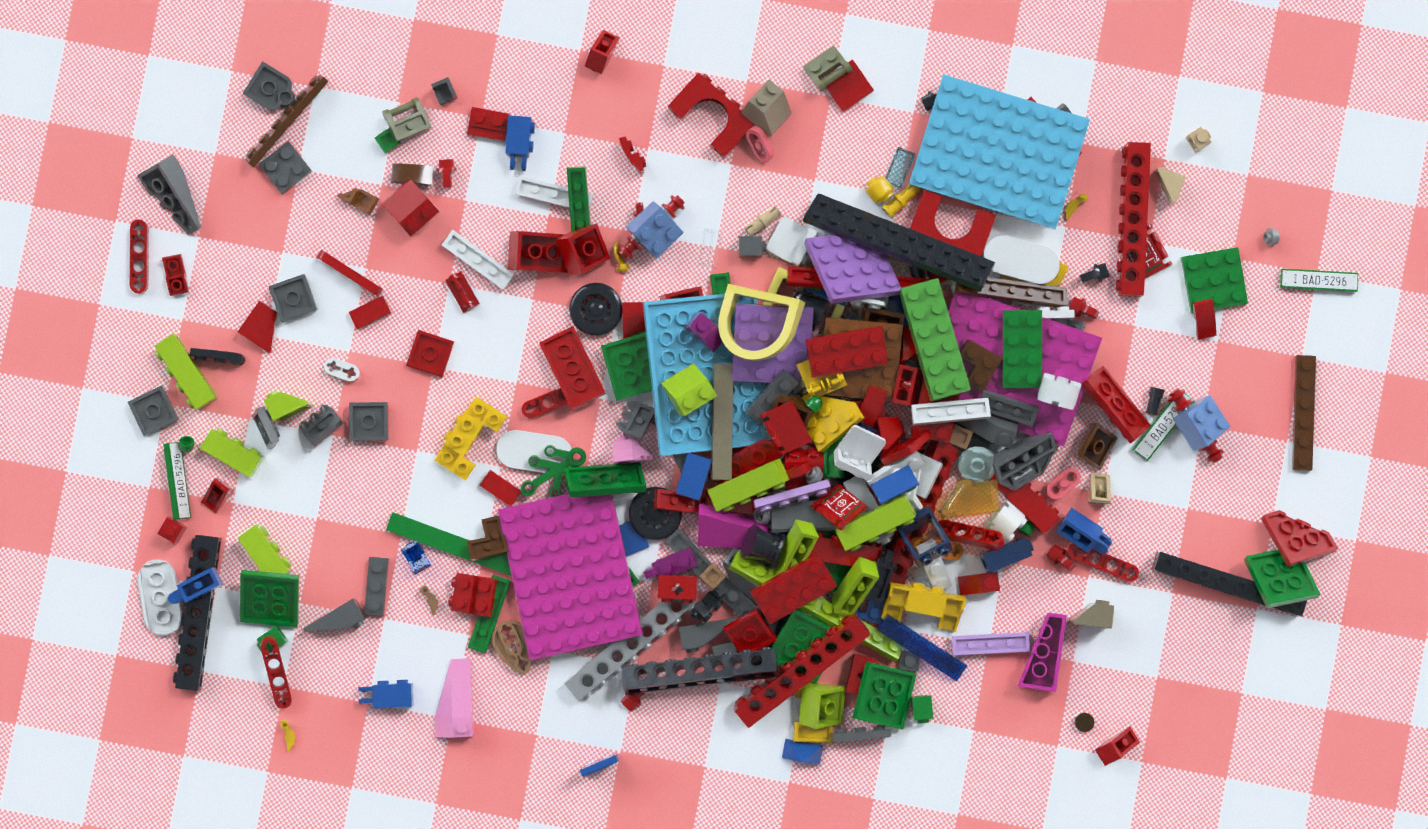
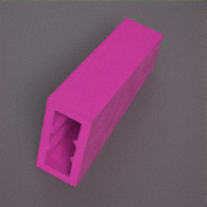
[698,504,772,548]

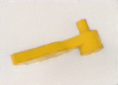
[1065,193,1088,220]
[613,241,630,272]
[280,720,296,751]

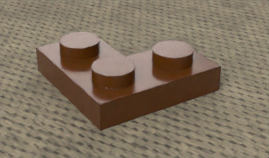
[960,339,1002,391]
[467,515,509,561]

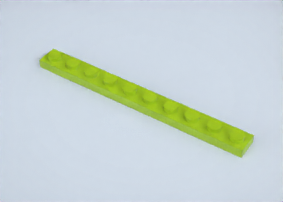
[729,551,904,662]

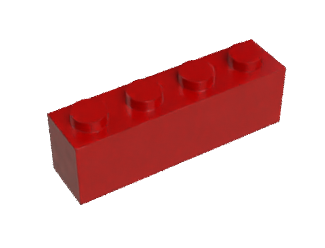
[988,473,1060,534]
[808,533,882,566]

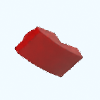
[619,136,647,174]
[162,253,189,296]
[1193,299,1217,340]

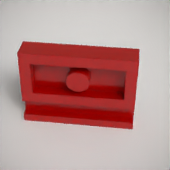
[467,107,510,142]

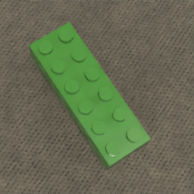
[900,278,971,402]

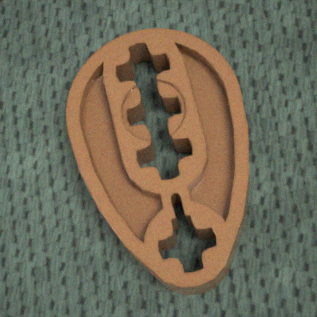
[492,620,532,674]

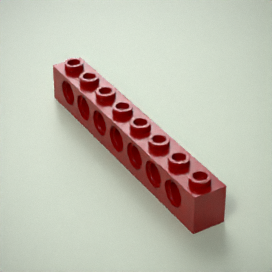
[1116,142,1151,297]
[886,440,959,586]
[734,613,870,729]

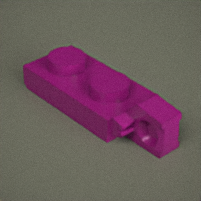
[643,547,698,579]

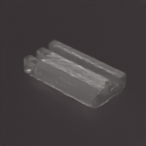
[698,228,723,269]

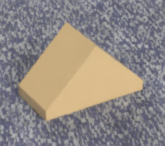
[1155,167,1186,205]
[1088,473,1111,504]

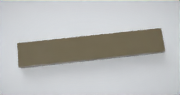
[711,363,733,480]

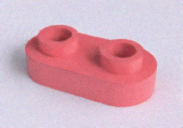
[746,126,774,163]
[1046,468,1081,499]

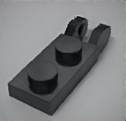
[190,348,245,365]

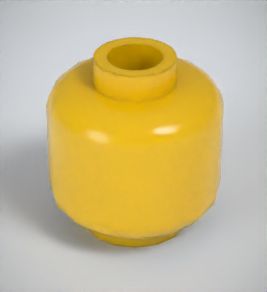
[865,176,894,205]

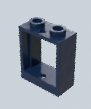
[896,506,953,568]
[979,537,1034,573]

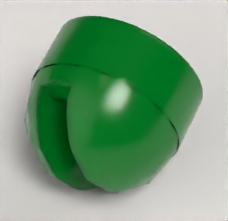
[805,396,822,413]
[179,436,194,453]
[1017,521,1034,537]

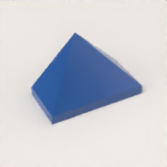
[782,738,823,765]

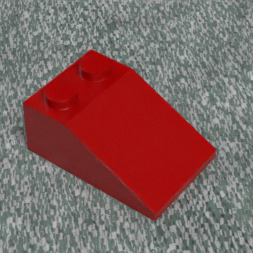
[508,231,568,273]
[911,377,960,444]

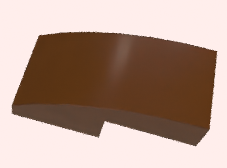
[391,163,433,186]

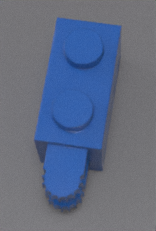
[505,115,535,171]
[1056,507,1112,554]
[167,567,224,604]
[358,679,414,709]

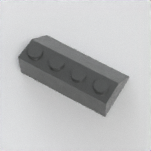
[770,491,837,533]

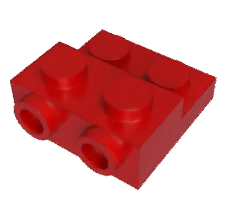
[448,573,498,617]

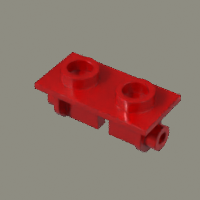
[445,271,480,313]

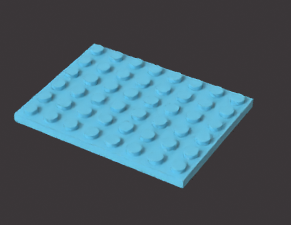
[909,74,1090,230]
[642,294,771,456]

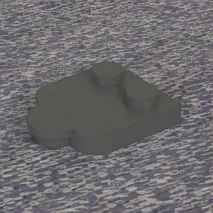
[243,61,295,111]

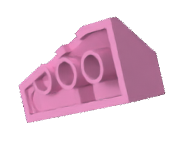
[613,436,654,464]
[435,658,474,737]

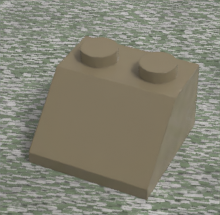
[741,79,792,137]
[1069,599,1115,629]

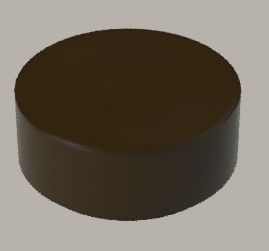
[1074,712,1095,732]

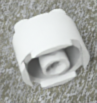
[1037,373,1082,410]
[982,500,1027,543]

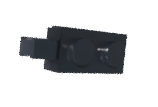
[865,547,894,603]

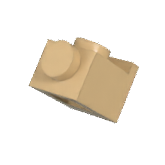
[1185,126,1212,153]

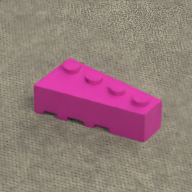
[1018,612,1067,692]

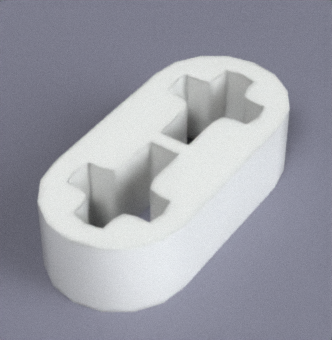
[324,358,360,382]

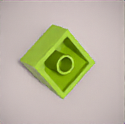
[661,363,717,416]
[263,390,313,422]
[799,683,846,729]

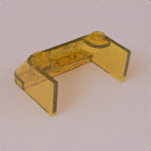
[936,479,1000,519]

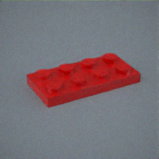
[805,325,888,378]
[539,326,606,410]
[1082,366,1151,444]
[750,552,837,624]

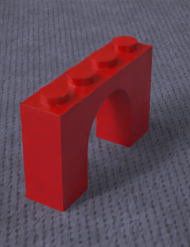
[668,72,755,159]
[910,189,996,256]

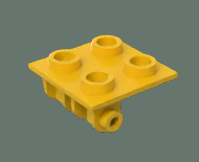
[796,359,847,397]

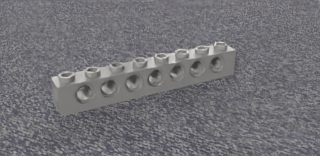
[564,586,697,701]

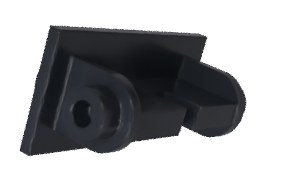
[690,590,726,627]

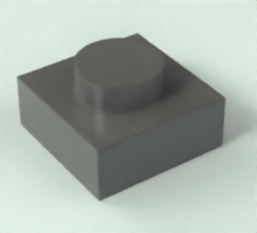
[899,650,920,672]

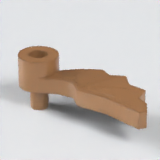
[420,585,439,616]

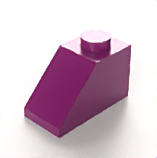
[684,312,723,353]

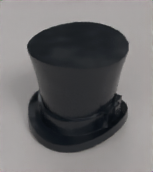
[793,287,829,332]
[741,524,786,570]

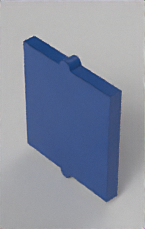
[619,521,649,557]

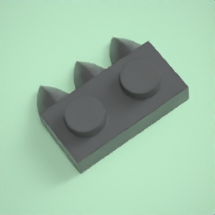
[616,401,655,442]
[300,404,344,448]

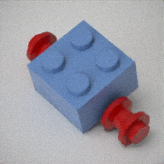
[618,195,685,260]
[1168,388,1231,463]

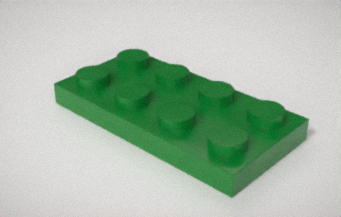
[1002,310,1042,388]
[564,462,647,497]

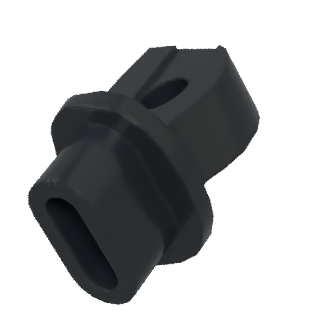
[921,91,937,111]
[1079,263,1110,283]

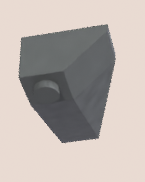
[137,154,201,235]

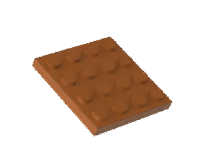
[824,317,903,401]

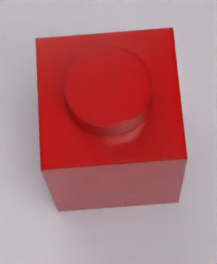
[157,517,187,543]

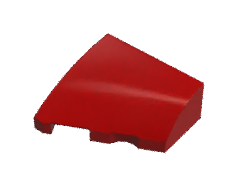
[238,300,277,353]
[622,302,645,339]

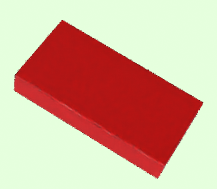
[348,295,391,330]
[859,385,888,427]
[480,470,521,507]

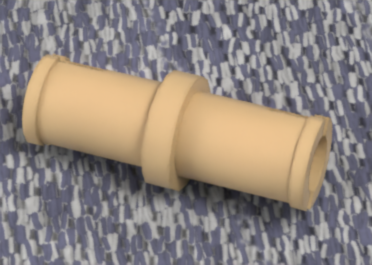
[744,205,782,236]

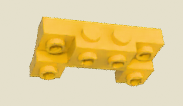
[434,396,508,481]
[881,582,967,632]

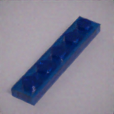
[877,613,967,682]

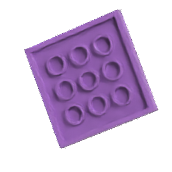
[804,235,901,304]
[732,304,814,383]

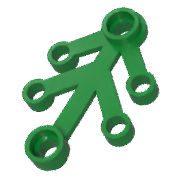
[521,445,586,497]

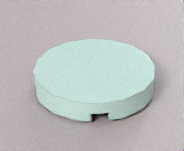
[958,447,995,483]

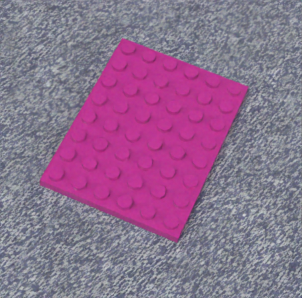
[919,289,1102,447]
[498,493,643,660]

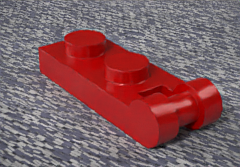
[654,489,705,515]

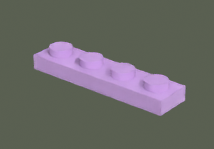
[754,479,831,513]
[951,632,1030,655]

